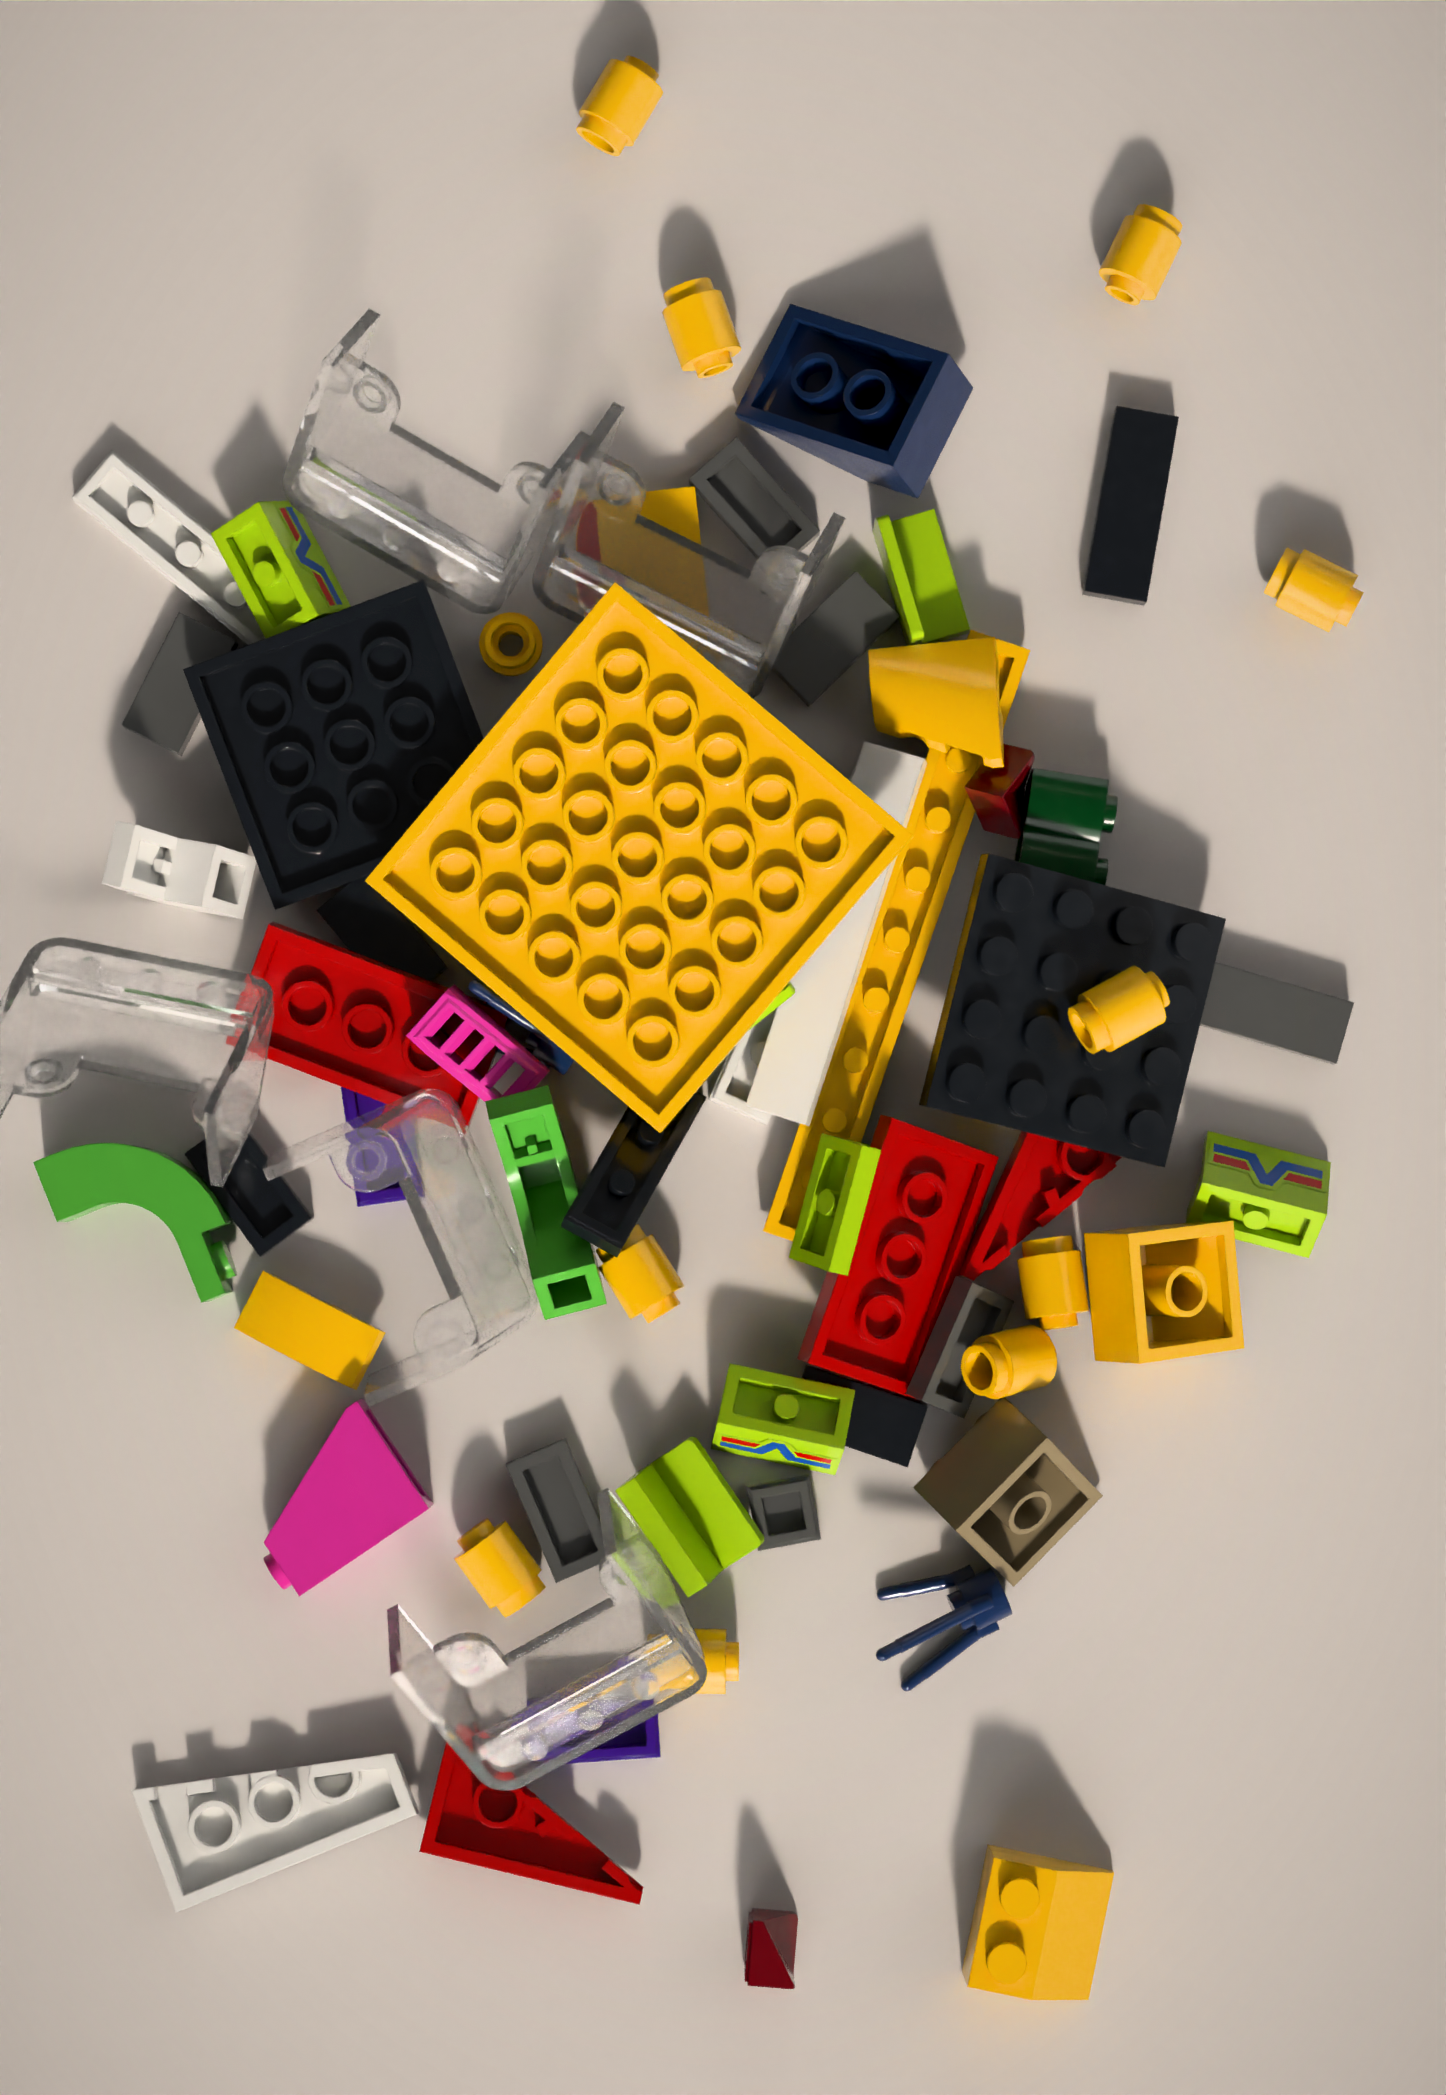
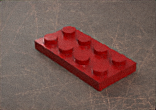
[226,922,509,1133]
[797,1115,999,1399]

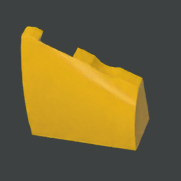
[868,637,1004,768]

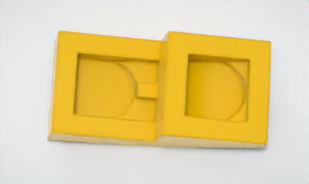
[234,1271,385,1390]

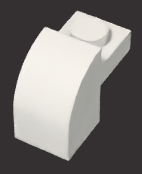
[102,821,256,919]

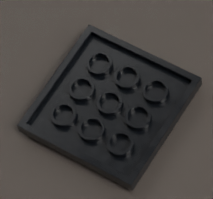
[183,580,484,910]
[919,853,1226,1167]

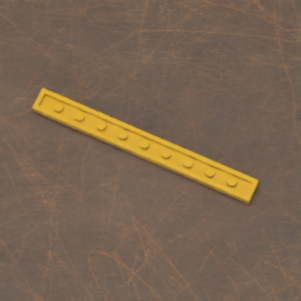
[763,629,1030,1241]

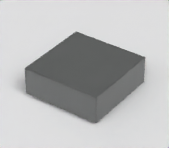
[746,1475,821,1551]

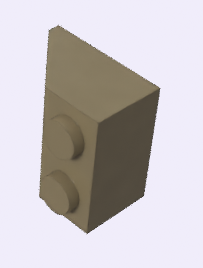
[913,1397,1103,1587]

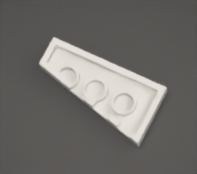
[131,1753,420,1913]

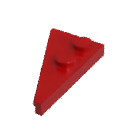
[959,1131,1122,1281]
[419,1727,643,1905]

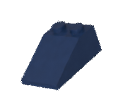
[735,304,973,498]

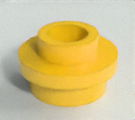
[479,612,543,676]

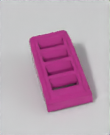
[406,984,550,1102]

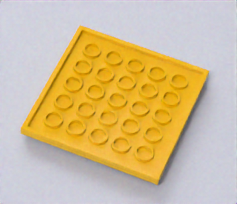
[365,582,914,1133]

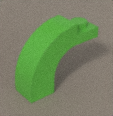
[485,1085,607,1320]
[33,1143,237,1303]

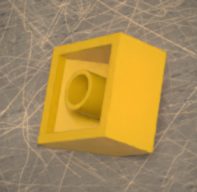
[1084,1220,1244,1364]
[962,1844,1114,2000]

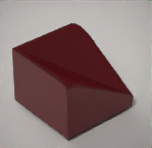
[965,744,1035,839]
[744,1908,798,1989]

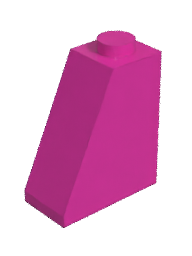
[263,1398,433,1596]

